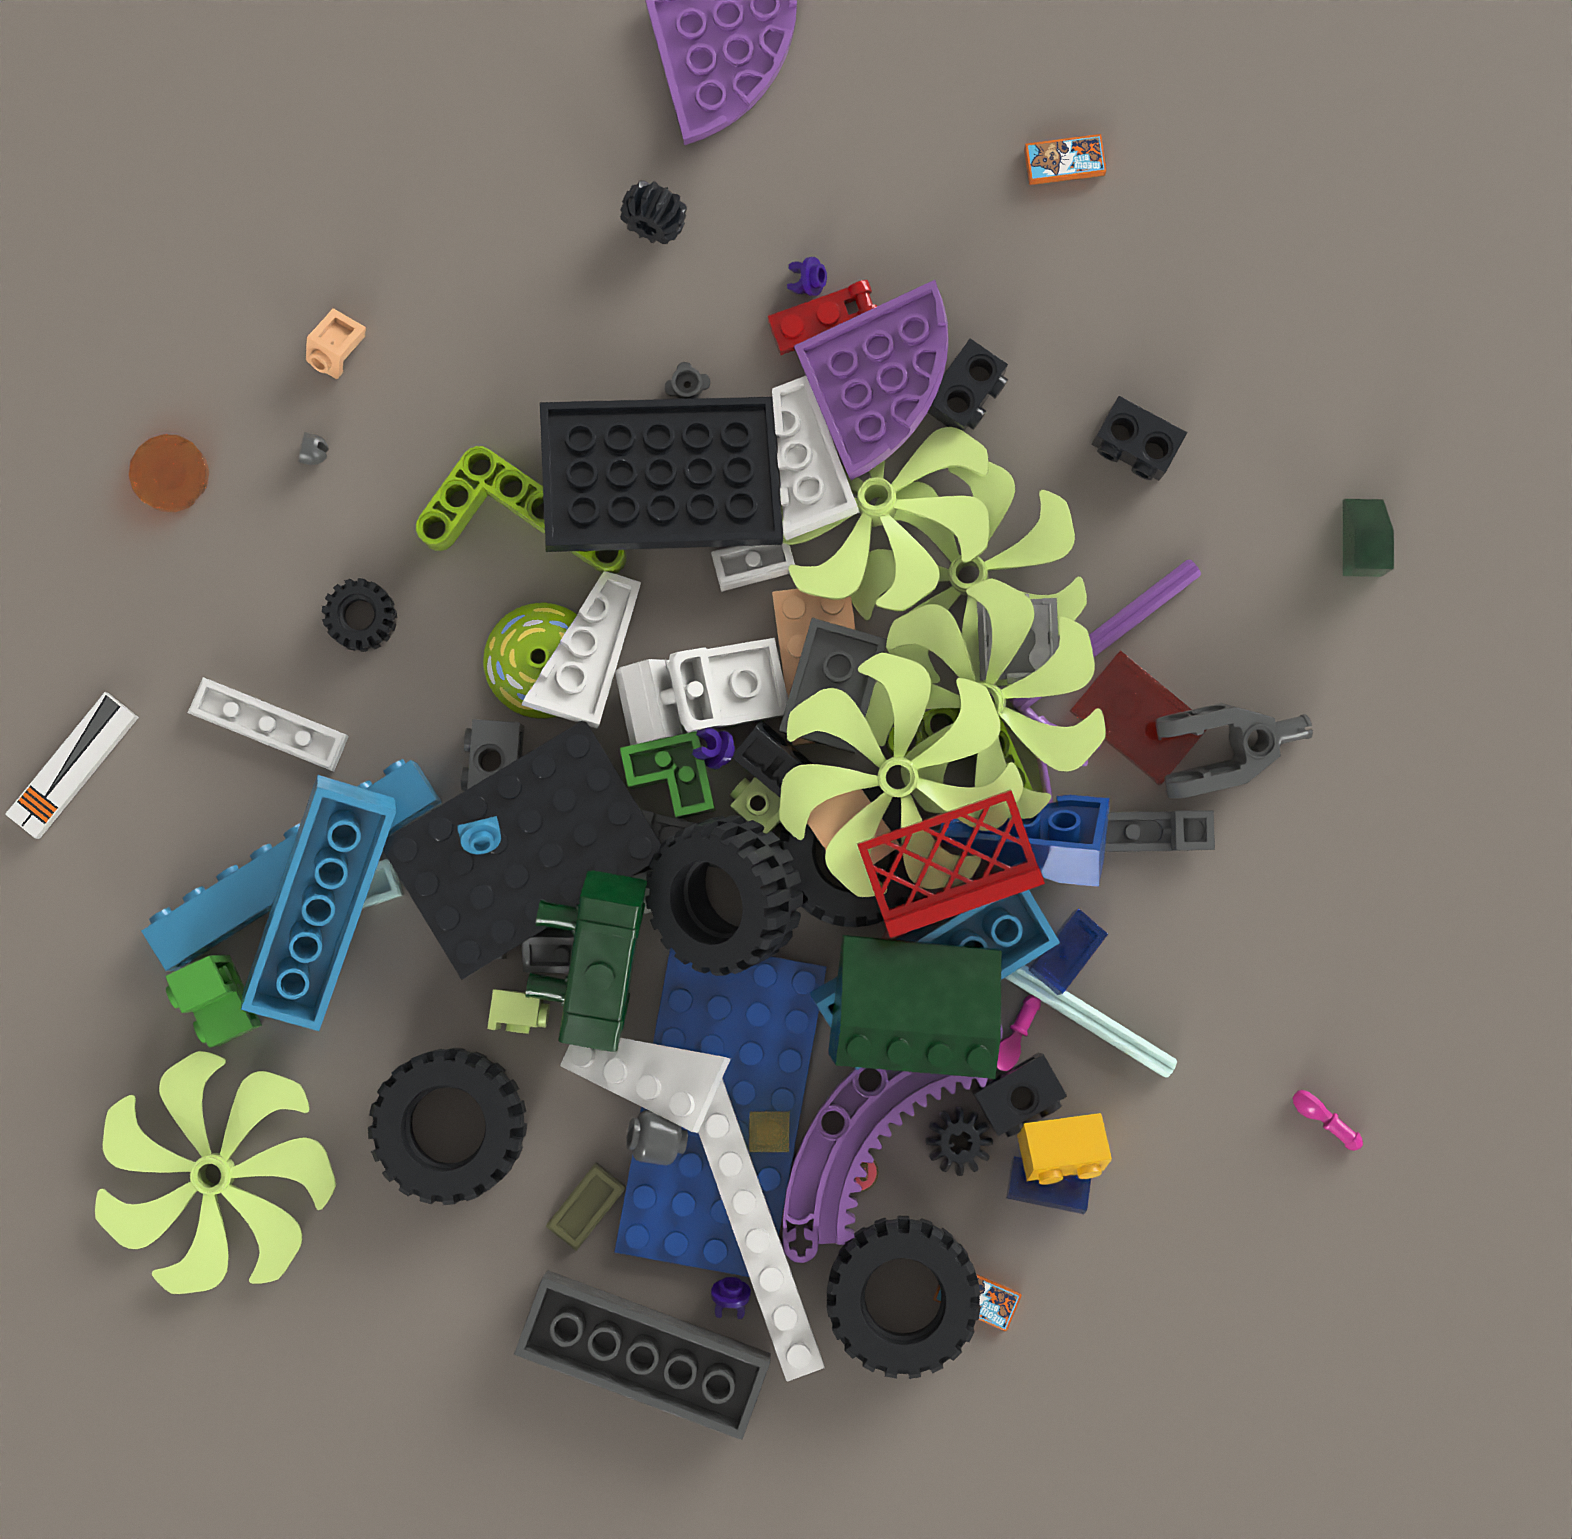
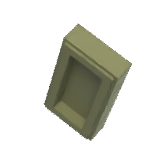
[546,1162,626,1251]

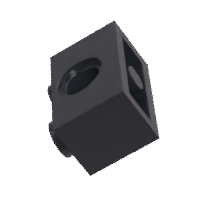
[971,1053,1067,1137]

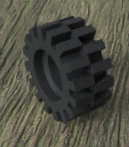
[322,578,397,652]

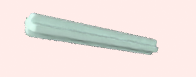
[1005,965,1177,1077]

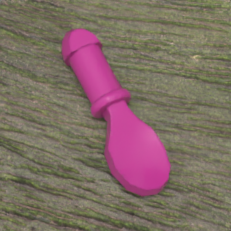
[997,995,1041,1072]
[1293,1090,1363,1151]

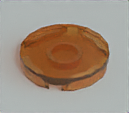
[129,434,209,512]

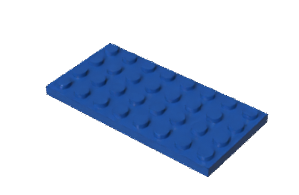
[614,948,827,1277]

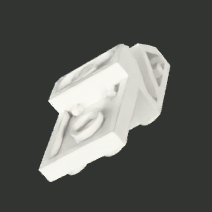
[615,638,788,745]

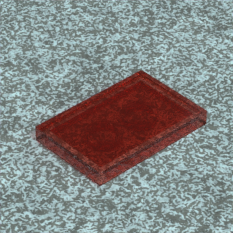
[1070,650,1207,785]

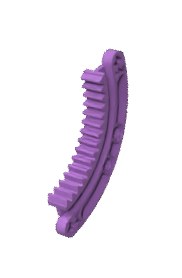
[783,1025,1003,1263]

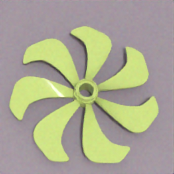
[780,426,989,611]
[851,461,1087,686]
[865,578,1106,819]
[779,653,1023,897]
[95,1051,336,1294]

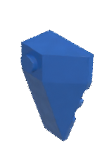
[939,795,1110,887]

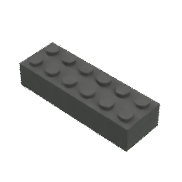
[514,1270,771,1440]

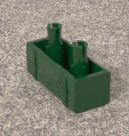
[525,870,647,1052]

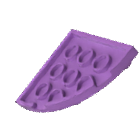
[645,0,797,145]
[794,280,949,480]

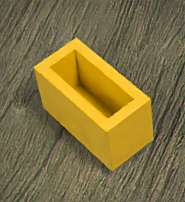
[1017,1113,1112,1185]

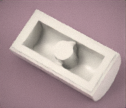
[711,543,795,592]

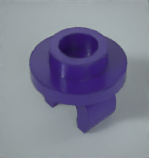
[787,257,827,296]
[692,727,735,770]
[711,1277,751,1319]

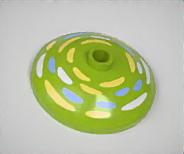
[483,603,577,719]

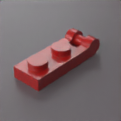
[767,280,877,355]

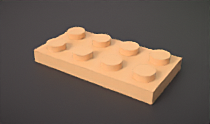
[772,588,856,746]

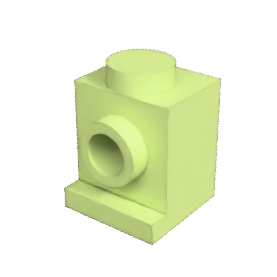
[730,777,780,834]
[487,989,550,1034]

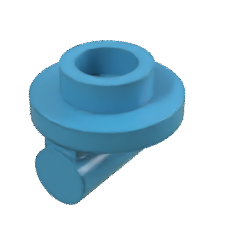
[457,816,501,854]

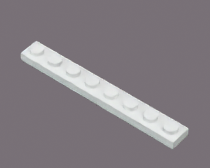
[698,1078,825,1382]

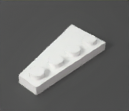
[772,376,860,541]
[522,571,641,729]
[560,1038,730,1133]

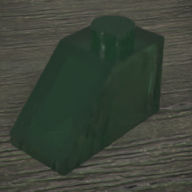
[1343,499,1394,577]

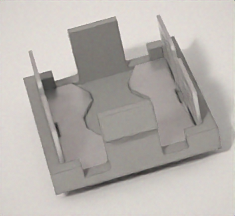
[977,594,1059,684]

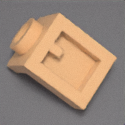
[306,308,366,379]

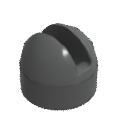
[298,432,329,465]

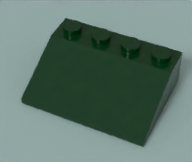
[828,935,1002,1079]

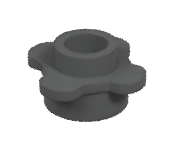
[665,362,710,399]

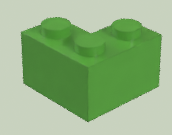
[620,731,716,819]
[165,955,262,1048]

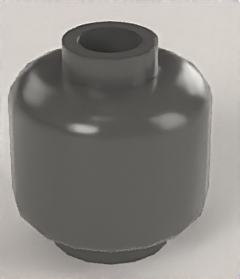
[626,1110,688,1165]

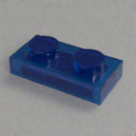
[1028,909,1108,995]
[1006,1156,1091,1214]

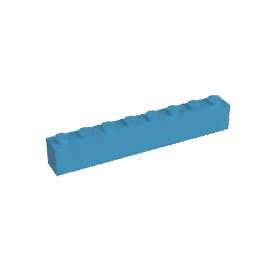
[141,759,442,971]

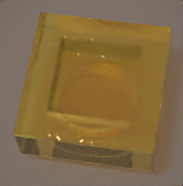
[749,1111,790,1152]

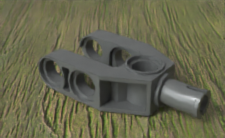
[1155,703,1313,798]

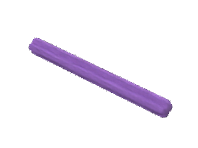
[1009,559,1201,713]

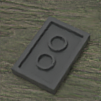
[779,618,887,754]

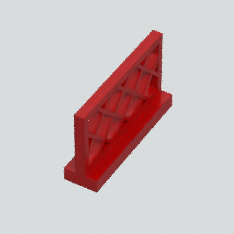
[857,790,1045,938]

